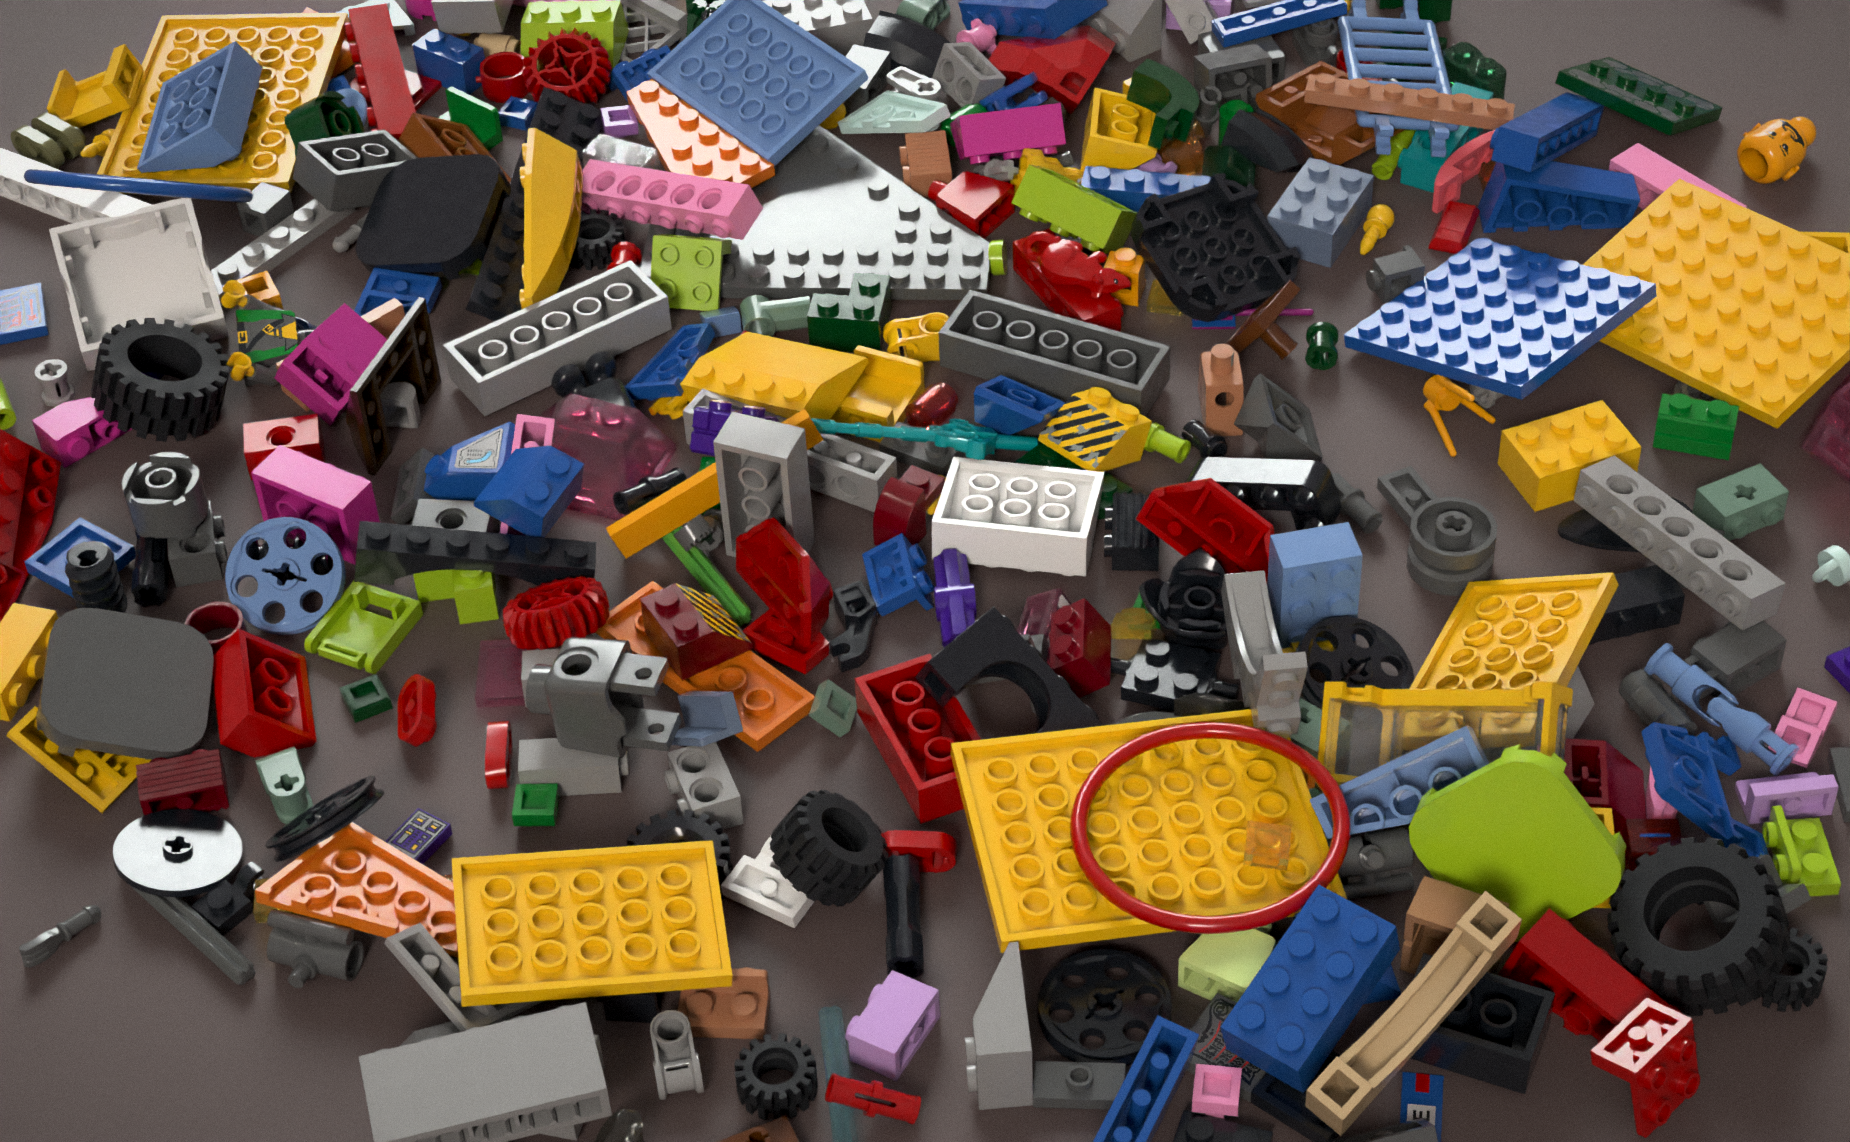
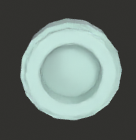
[1812,545,1850,587]

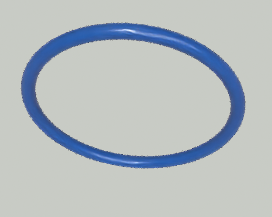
[23,169,254,202]

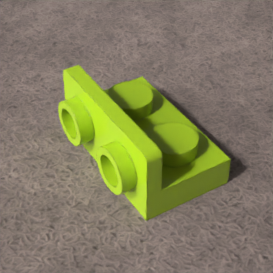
[1762,805,1841,896]

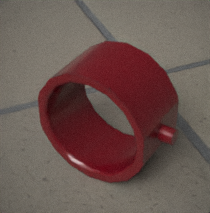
[184,601,247,656]

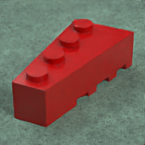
[1498,908,1694,1043]

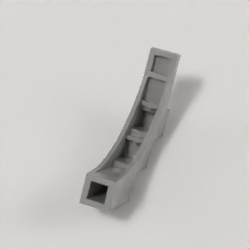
[1221,571,1308,739]

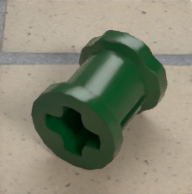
[1305,322,1339,370]

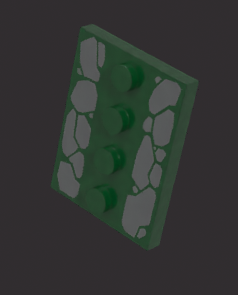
[1555,57,1723,136]

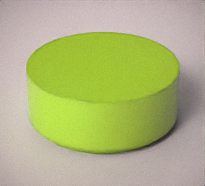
[988,240,1008,276]

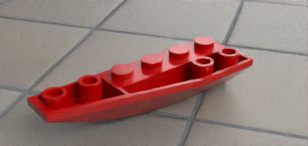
[0,429,61,622]

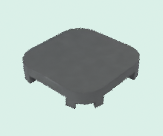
[36,608,214,760]

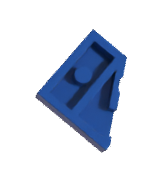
[354,268,442,317]

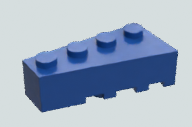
[1478,161,1640,233]

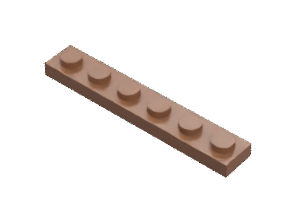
[1304,73,1515,130]

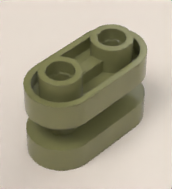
[11,112,86,169]

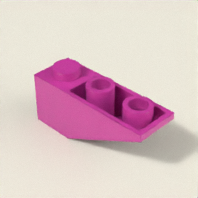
[32,397,132,468]

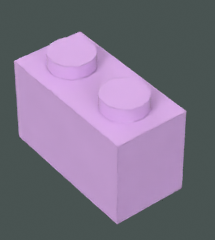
[845,970,940,1081]

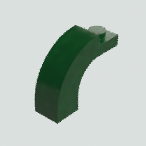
[1126,58,1199,150]

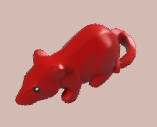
[1023,231,1131,299]

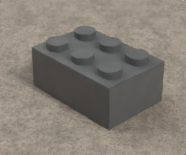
[293,130,417,212]

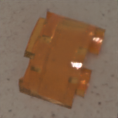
[1157,120,1210,175]

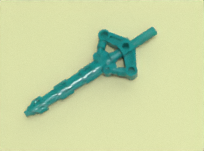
[811,418,1038,460]

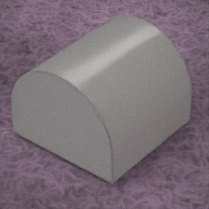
[380,382,421,428]

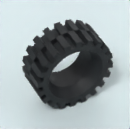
[91,318,230,442]

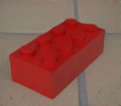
[854,653,981,824]

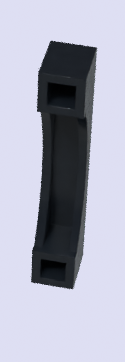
[354,521,596,586]

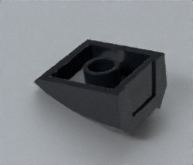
[863,10,950,78]
[1220,109,1315,173]

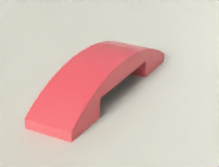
[1432,130,1496,214]

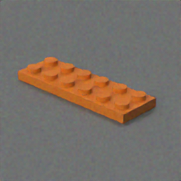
[596,581,815,752]

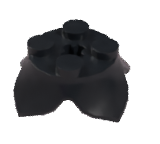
[1139,547,1228,650]

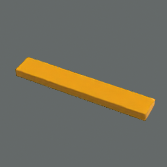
[606,409,823,559]

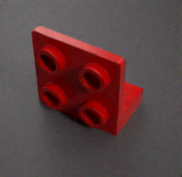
[1590,997,1700,1138]

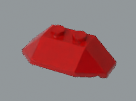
[1136,478,1274,583]
[736,517,833,647]

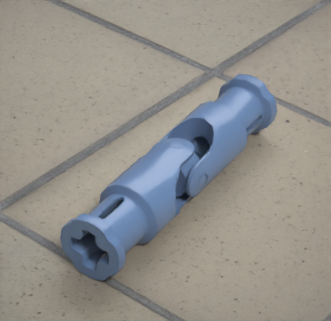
[1644,643,1800,776]

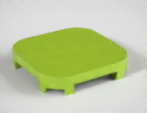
[1409,744,1626,942]

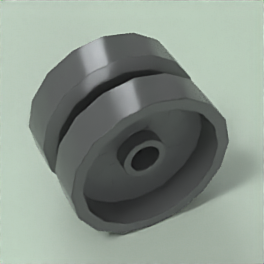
[1406,496,1498,596]

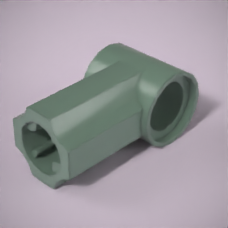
[740,295,810,337]

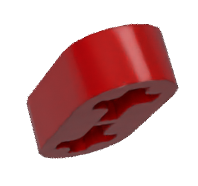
[485,721,513,789]
[881,830,958,873]

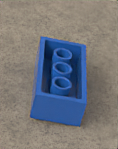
[1220,884,1400,1093]

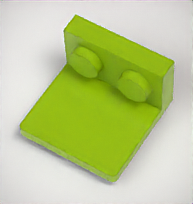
[650,234,732,311]

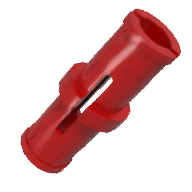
[825,1073,921,1125]

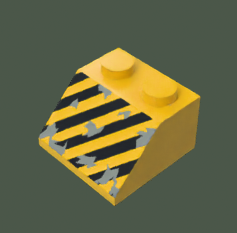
[1038,387,1152,472]

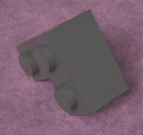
[1193,43,1272,112]

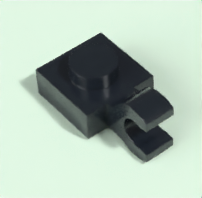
[191,861,266,936]

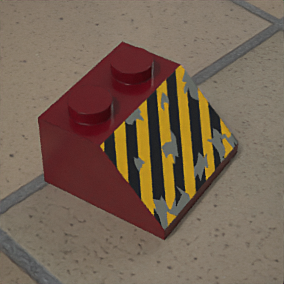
[640,583,753,681]

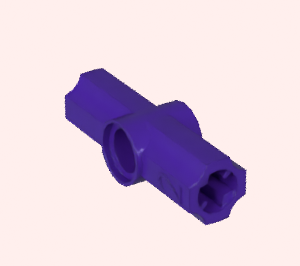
[933,549,977,648]

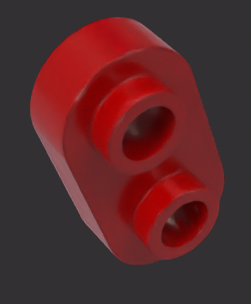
[398,674,437,747]

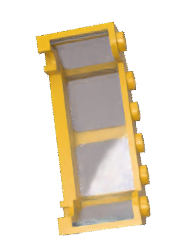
[1318,681,1573,785]

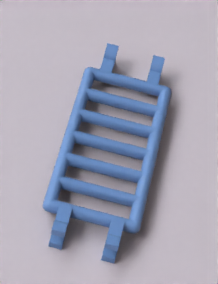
[1337,0,1460,157]

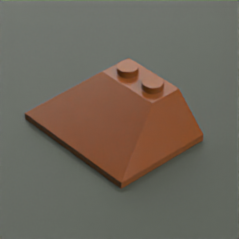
[1255,61,1405,165]

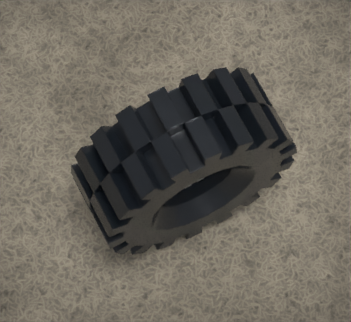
[626,810,733,900]

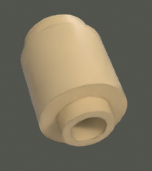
[473,33,521,58]

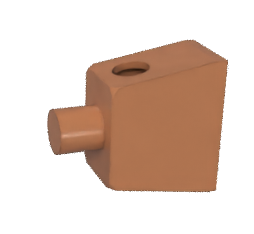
[1198,344,1244,436]

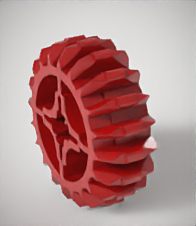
[522,28,612,104]
[502,576,610,650]

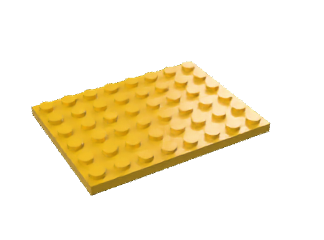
[97,13,350,194]
[1583,178,1850,429]
[950,709,1347,953]

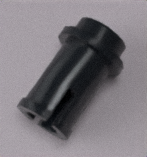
[1182,419,1227,458]

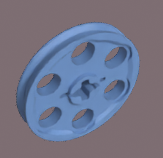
[225,517,346,635]

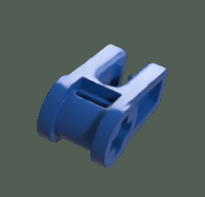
[978,71,1049,112]

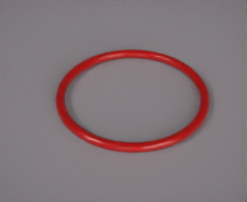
[1070,722,1351,934]

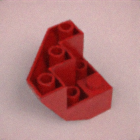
[988,25,1116,114]

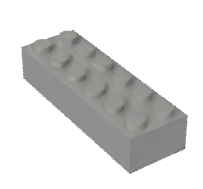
[443,260,672,416]

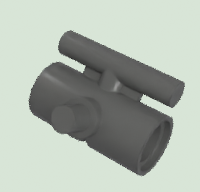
[1327,827,1414,900]
[267,909,364,988]

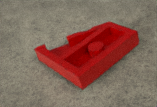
[742,608,829,674]

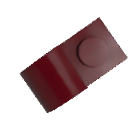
[873,465,945,546]

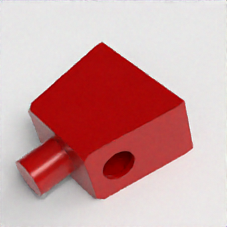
[928,171,1015,239]

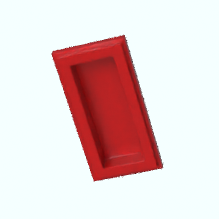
[1428,201,1480,254]

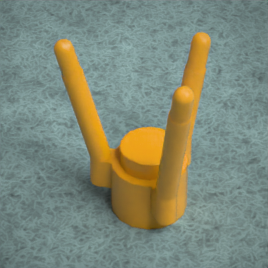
[1423,374,1496,457]

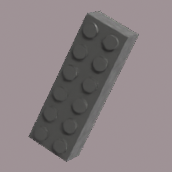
[938,289,1170,417]

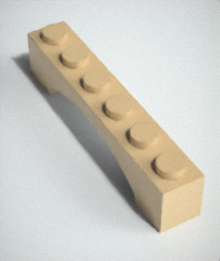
[1305,891,1522,1136]

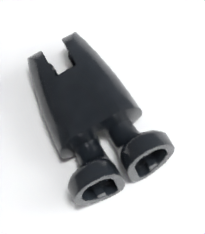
[551,351,644,447]

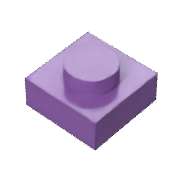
[600,105,638,138]

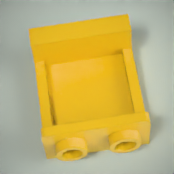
[47,44,144,128]
[830,345,925,442]

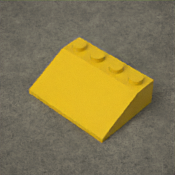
[680,332,869,420]

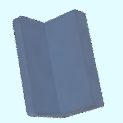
[672,691,743,747]

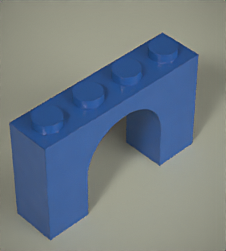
[958,0,1108,39]

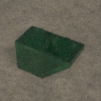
[1202,146,1256,188]

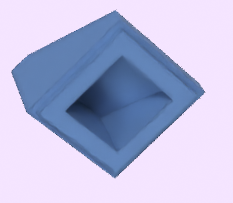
[699,306,742,338]

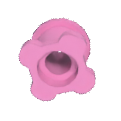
[956,18,997,55]

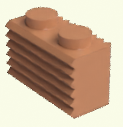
[899,130,952,199]

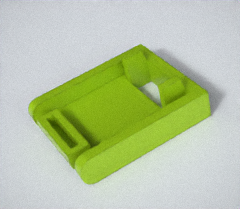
[304,581,423,674]

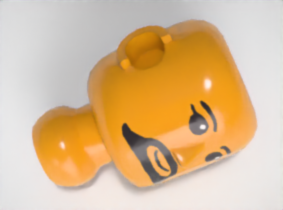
[1737,116,1816,184]

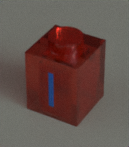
[1623,819,1688,872]

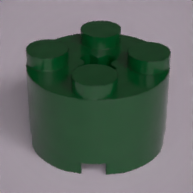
[284,91,365,156]

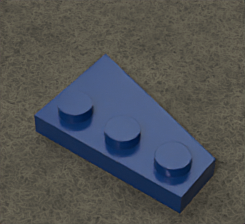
[625,323,715,401]

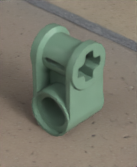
[896,0,950,30]
[255,746,313,824]

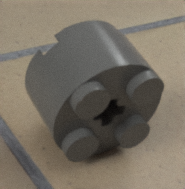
[122,452,209,540]

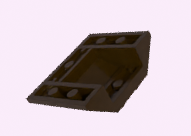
[346,297,441,476]

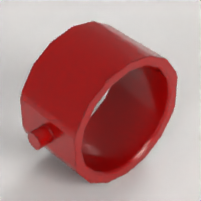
[476,52,529,103]

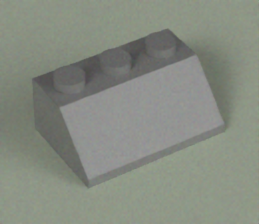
[1080,0,1162,62]

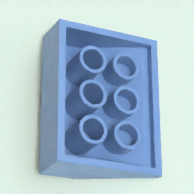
[137,41,262,173]

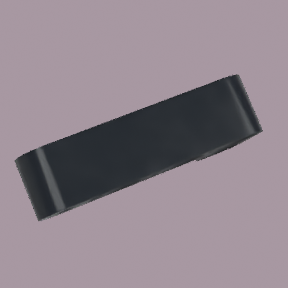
[1185,457,1342,530]

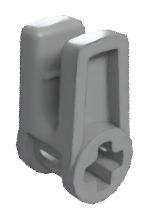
[886,66,941,102]

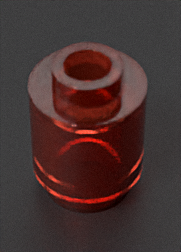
[905,382,958,430]

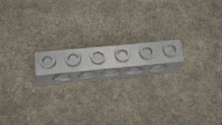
[683,388,898,512]
[1574,455,1786,631]

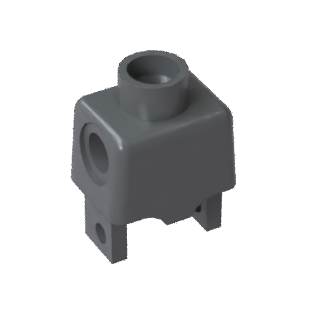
[526,637,681,758]

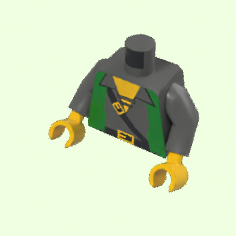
[221,280,316,387]

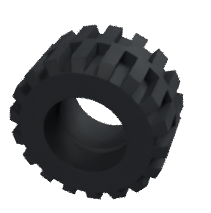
[770,790,888,907]

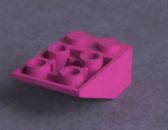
[274,303,387,426]

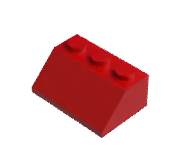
[213,628,317,758]

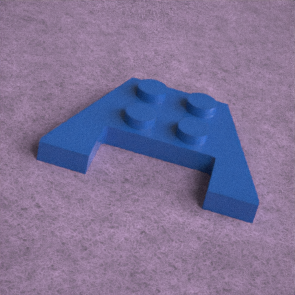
[1641,722,1769,857]

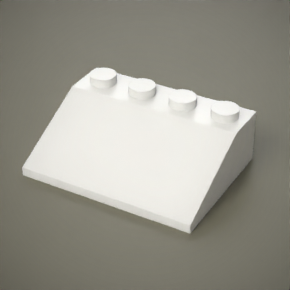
[932,457,1104,576]

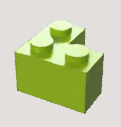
[413,570,499,625]

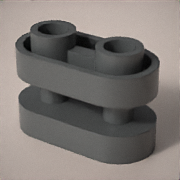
[1292,18,1338,67]

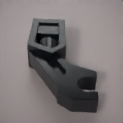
[830,581,878,673]

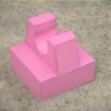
[1192,1064,1242,1120]

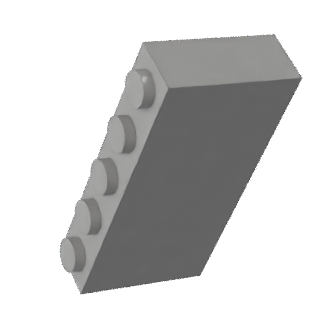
[359,1002,612,1142]

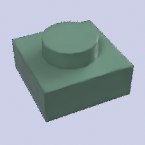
[809,679,857,737]

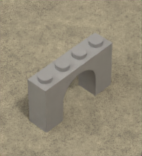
[518,649,629,796]

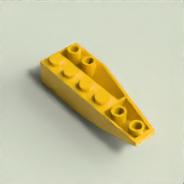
[519,128,583,309]

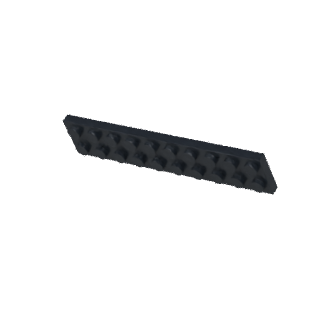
[466,87,602,321]

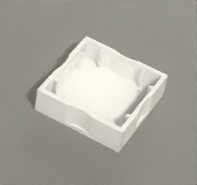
[49,198,229,371]

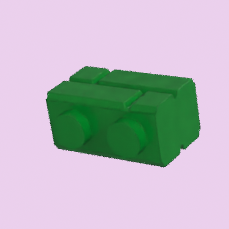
[1653,393,1739,460]

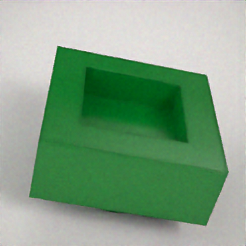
[512,784,560,826]

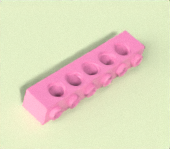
[581,159,763,240]

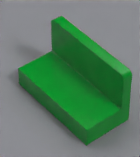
[439,86,503,151]

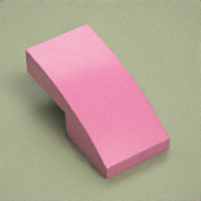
[1768,687,1837,768]

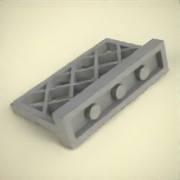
[616,0,687,63]

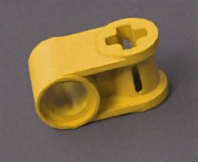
[882,312,949,362]

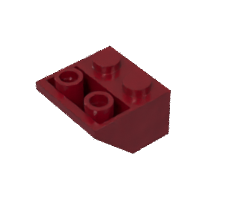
[1560,738,1647,841]

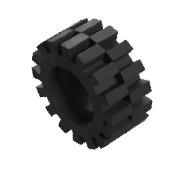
[570,209,626,270]
[1751,928,1828,1012]
[734,1033,818,1120]

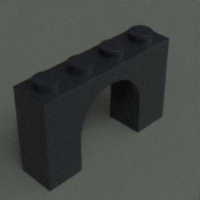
[915,606,1104,734]

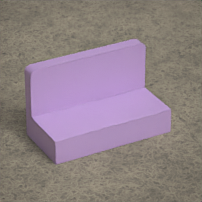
[1735,772,1839,824]

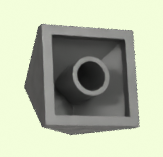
[1234,373,1323,462]

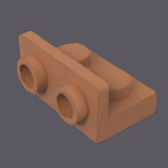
[678,967,771,1040]

